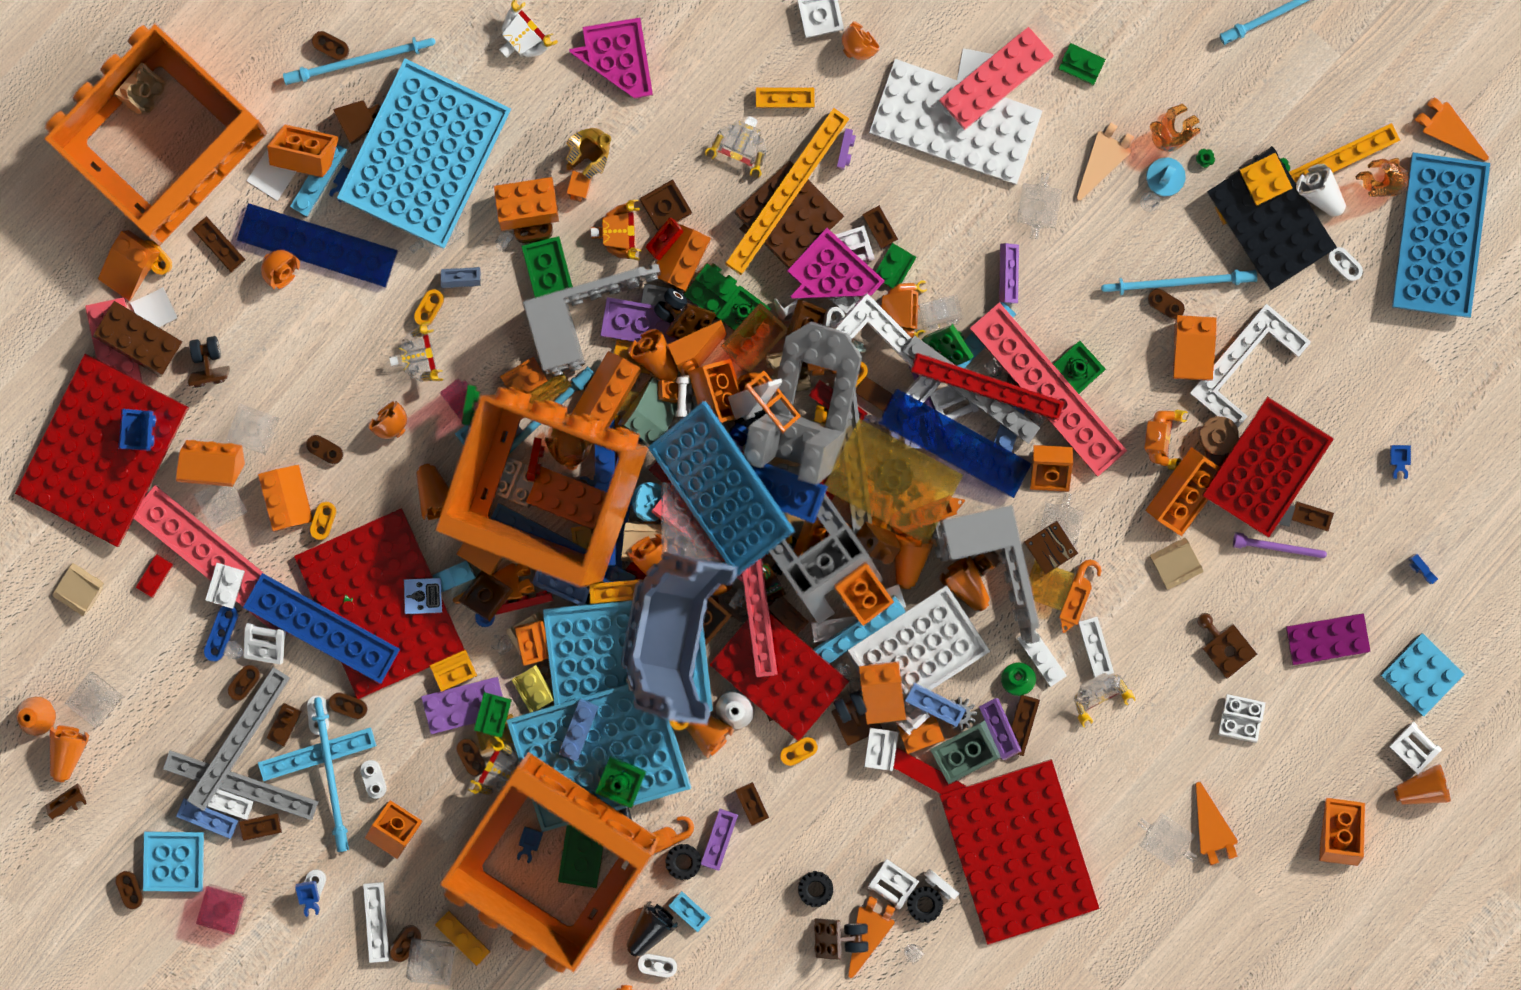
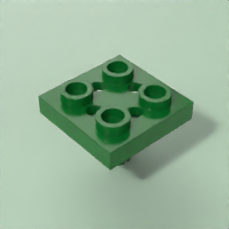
[716,286,771,340]
[921,324,974,366]
[1053,340,1106,394]
[595,756,647,808]

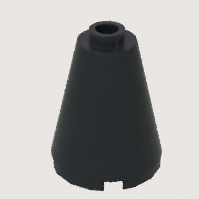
[626,901,678,957]

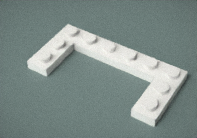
[834,294,942,418]
[1190,304,1311,428]

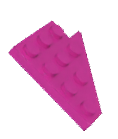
[569,18,653,99]
[787,228,884,299]

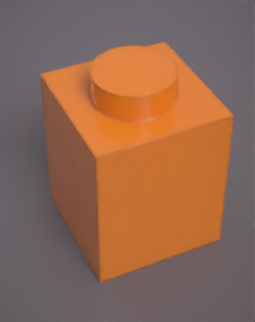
[567,171,592,202]

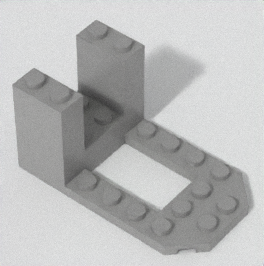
[523,264,661,377]
[744,322,862,485]
[770,463,883,624]
[930,505,1040,644]

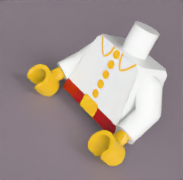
[499,0,558,58]

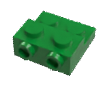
[684,263,738,318]

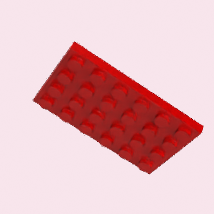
[1202,396,1334,538]
[709,612,850,741]

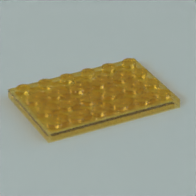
[824,419,963,544]

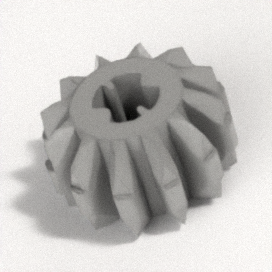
[945,697,977,731]

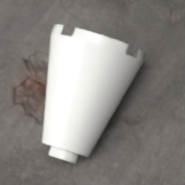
[1296,164,1346,217]
[716,690,755,729]

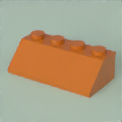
[571,351,642,431]
[1145,447,1220,537]

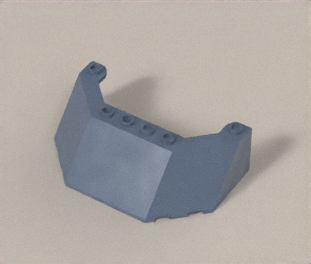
[621,552,737,724]

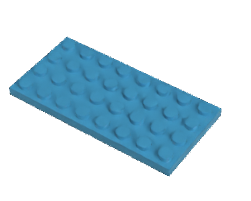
[1392,152,1490,318]
[648,401,795,576]

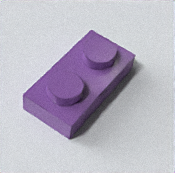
[837,128,856,170]

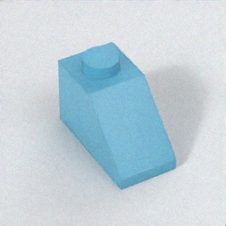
[432,561,476,593]

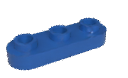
[204,606,239,661]

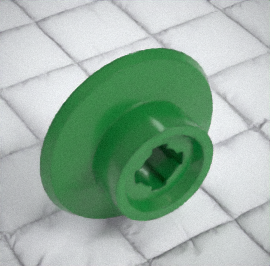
[1001,662,1036,696]

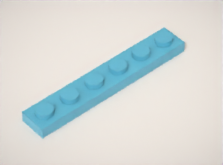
[813,595,906,664]
[258,727,377,781]

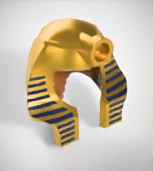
[565,128,611,180]

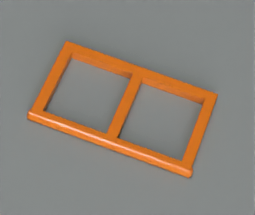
[745,371,801,433]

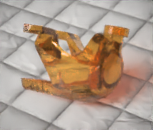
[1150,103,1201,152]
[1355,158,1409,197]
[544,413,592,471]

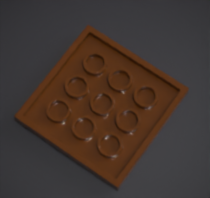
[734,161,844,269]

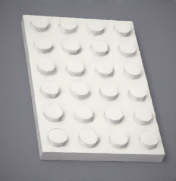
[848,585,990,707]

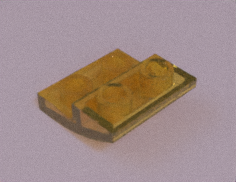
[1029,560,1075,611]

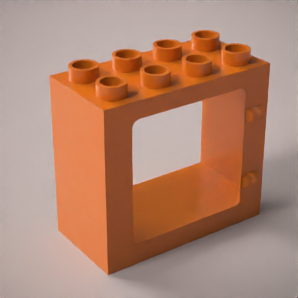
[44,24,268,246]
[436,387,648,587]
[440,752,660,973]

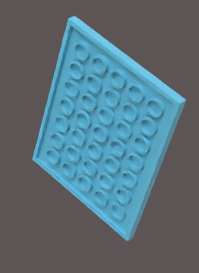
[337,58,511,249]
[543,600,713,711]
[507,684,692,832]

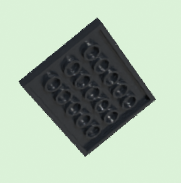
[1207,149,1337,291]

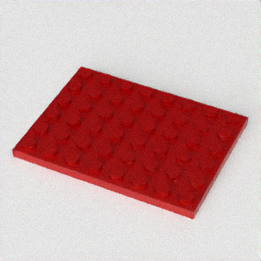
[15,354,189,547]
[294,508,465,699]
[939,759,1100,945]

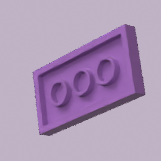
[600,297,682,345]
[421,677,503,734]

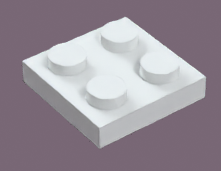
[797,0,844,38]

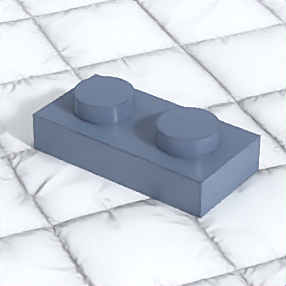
[441,267,481,288]

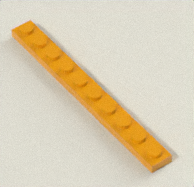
[725,108,849,275]
[1215,123,1400,225]

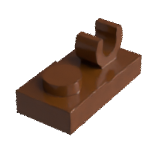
[267,703,302,747]
[45,783,87,820]

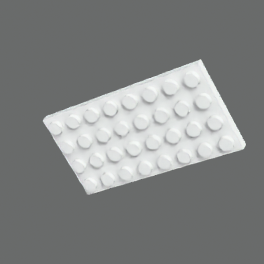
[869,59,1042,185]

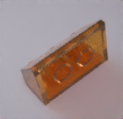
[721,303,788,374]

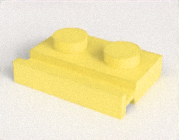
[512,665,554,712]

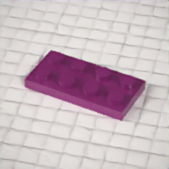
[1286,613,1371,665]

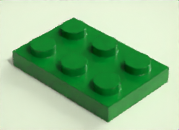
[522,236,573,298]
[558,824,604,888]

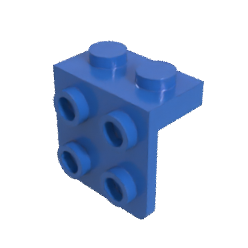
[118,409,156,451]

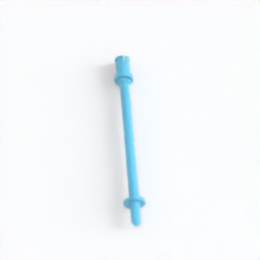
[1219,0,1310,45]
[283,37,436,86]
[1101,270,1257,296]
[509,366,595,454]
[312,697,349,852]

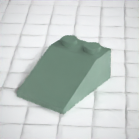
[618,377,678,447]
[930,720,1001,784]

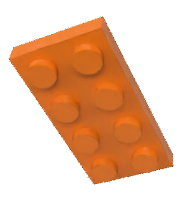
[526,466,607,530]

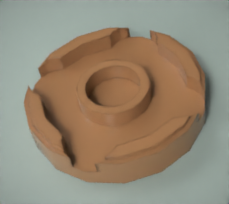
[1199,416,1239,455]

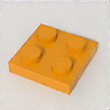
[1239,153,1292,206]

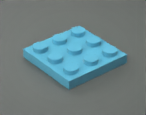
[1381,633,1465,716]
[143,831,204,892]

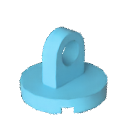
[1146,157,1186,197]
[630,482,665,521]

